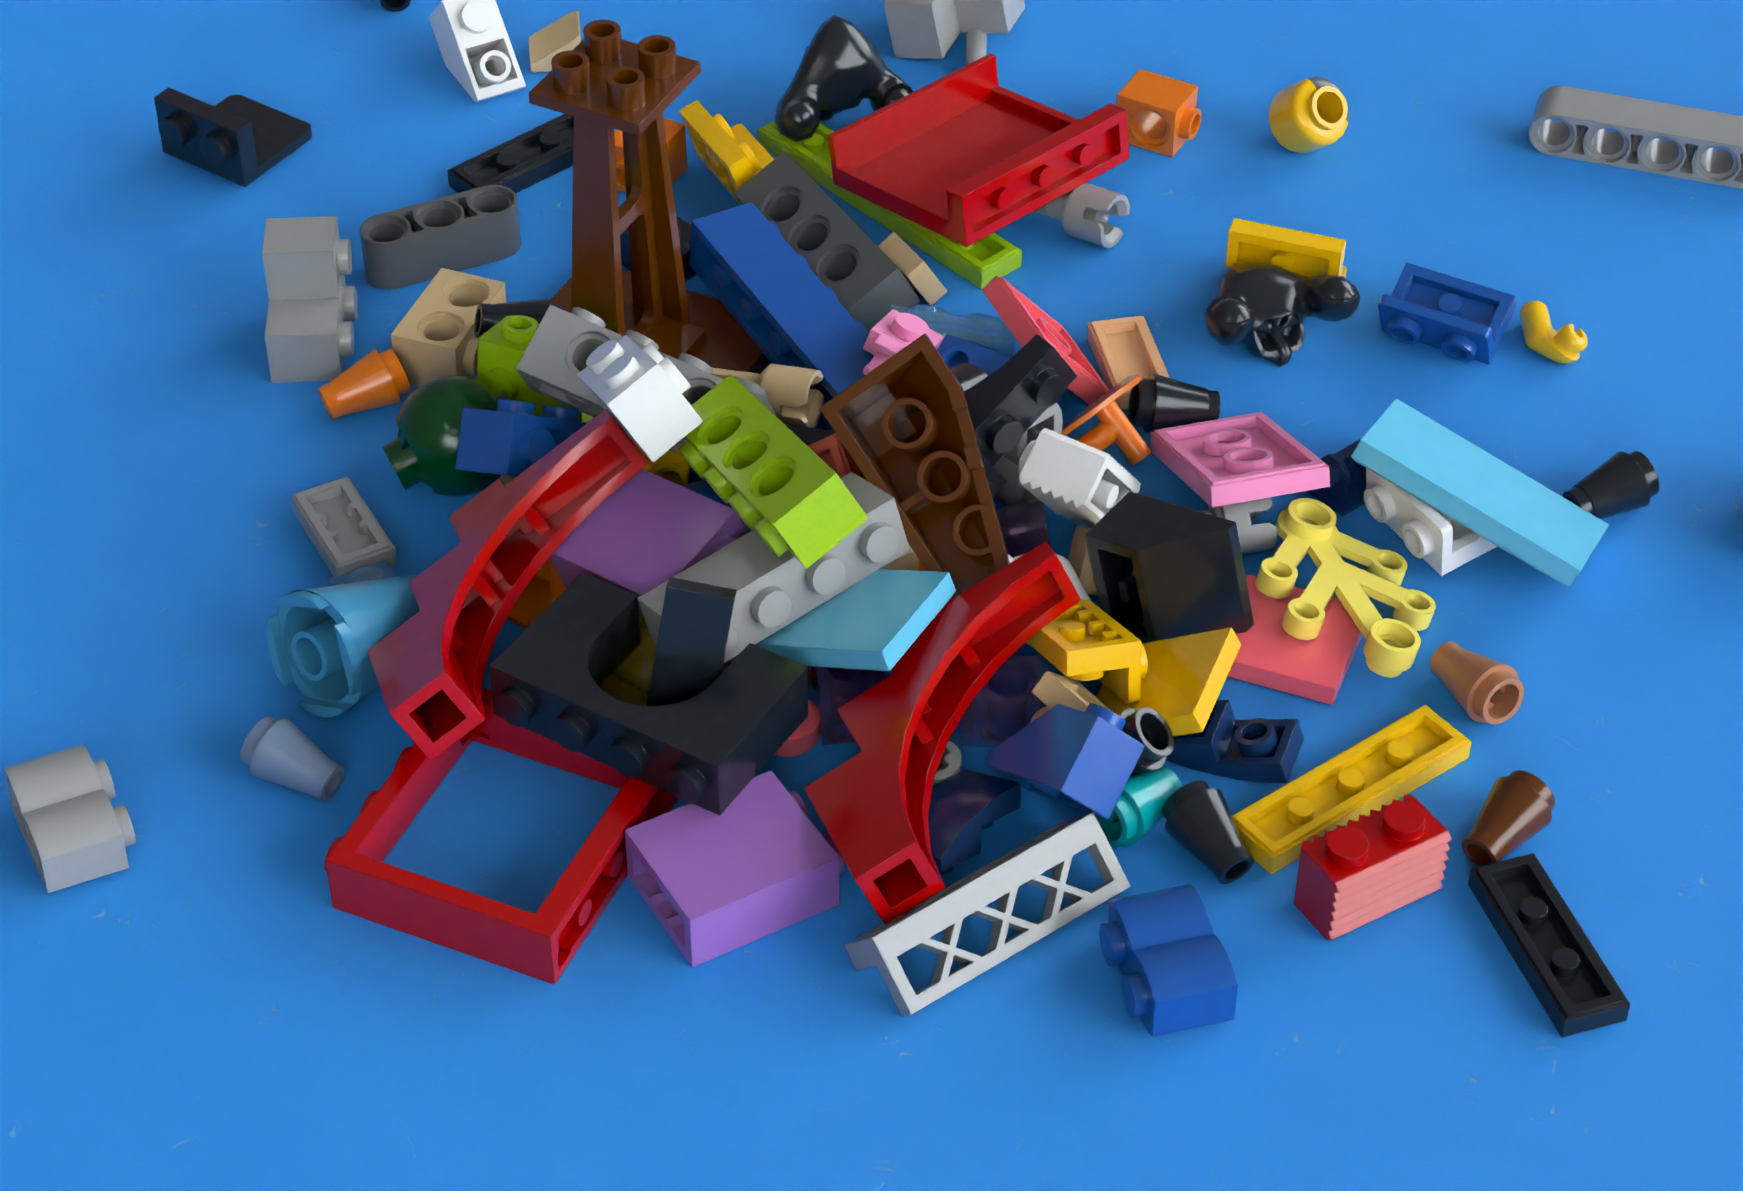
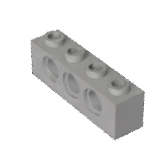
[516,305,777,456]

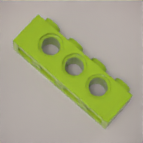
[678,374,868,569]

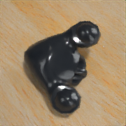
[774,15,913,142]
[1204,262,1360,367]

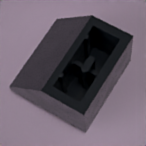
[1085,491,1254,644]

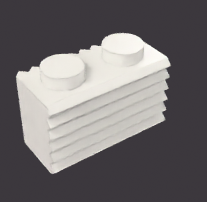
[1018,428,1141,529]

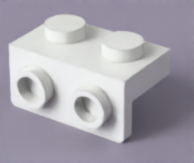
[1364,468,1497,576]

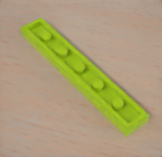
[758,121,1022,289]

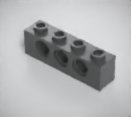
[733,151,920,334]

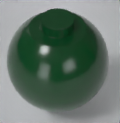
[382,375,510,496]

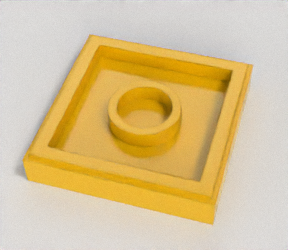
[1096,627,1241,737]

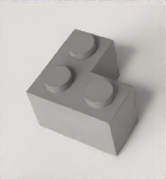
[883,0,1025,59]
[262,216,358,383]

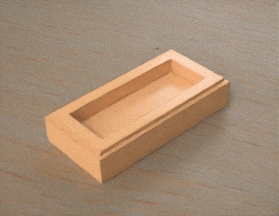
[1087,316,1170,409]

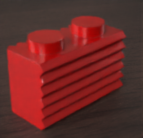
[1294,794,1452,940]

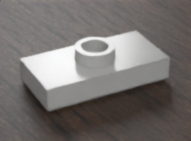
[290,477,397,584]

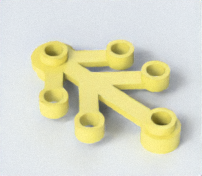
[1255,498,1436,678]

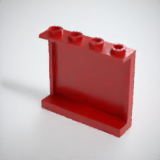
[828,53,1129,247]

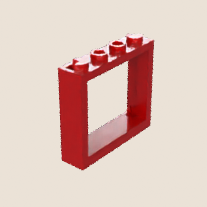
[324,688,678,985]

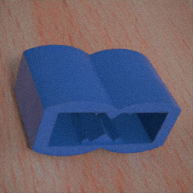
[1099,884,1238,1036]

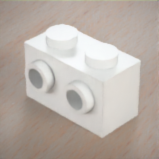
[577,335,703,462]

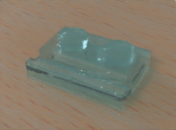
[890,305,1016,357]

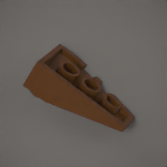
[820,333,1010,602]

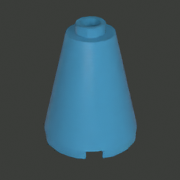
[265,574,420,718]

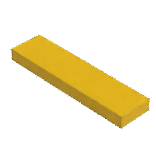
[1232,704,1472,875]

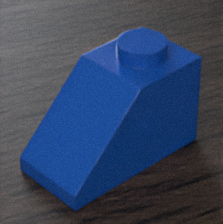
[983,703,1145,819]

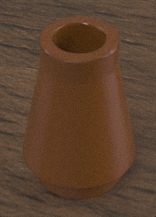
[1461,770,1555,866]

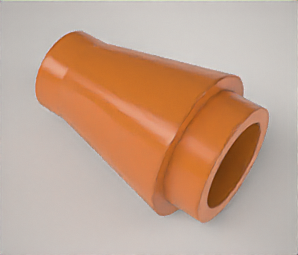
[317,348,411,420]

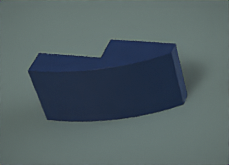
[1166,700,1304,783]
[928,769,1021,875]

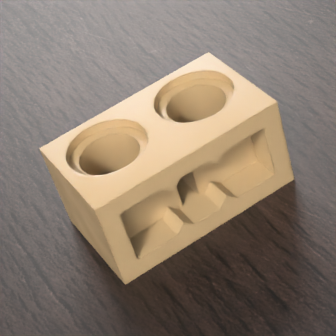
[391,268,506,386]

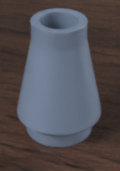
[240,716,345,802]

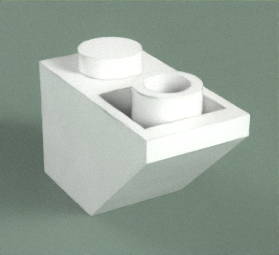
[428,0,526,103]

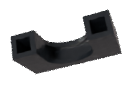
[489,572,808,816]

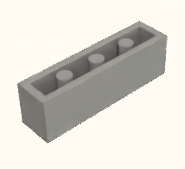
[637,472,910,663]

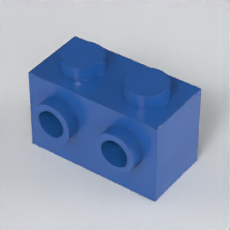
[455,399,587,477]

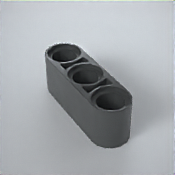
[360,185,521,290]

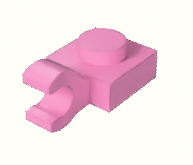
[862,309,945,375]

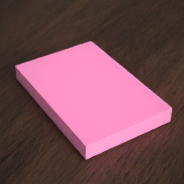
[1150,412,1330,508]

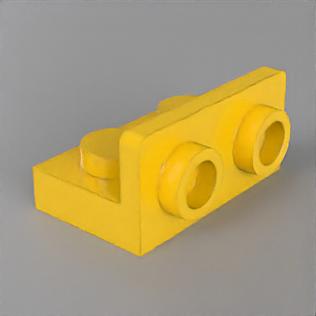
[679,100,774,205]
[1225,218,1347,278]
[1027,599,1148,703]

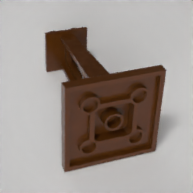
[476,20,770,418]

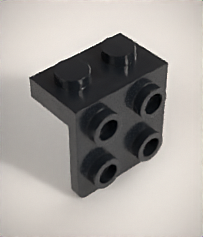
[154,87,312,187]

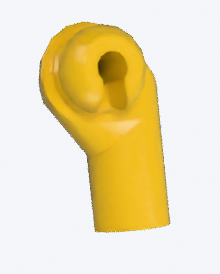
[1519,301,1588,364]

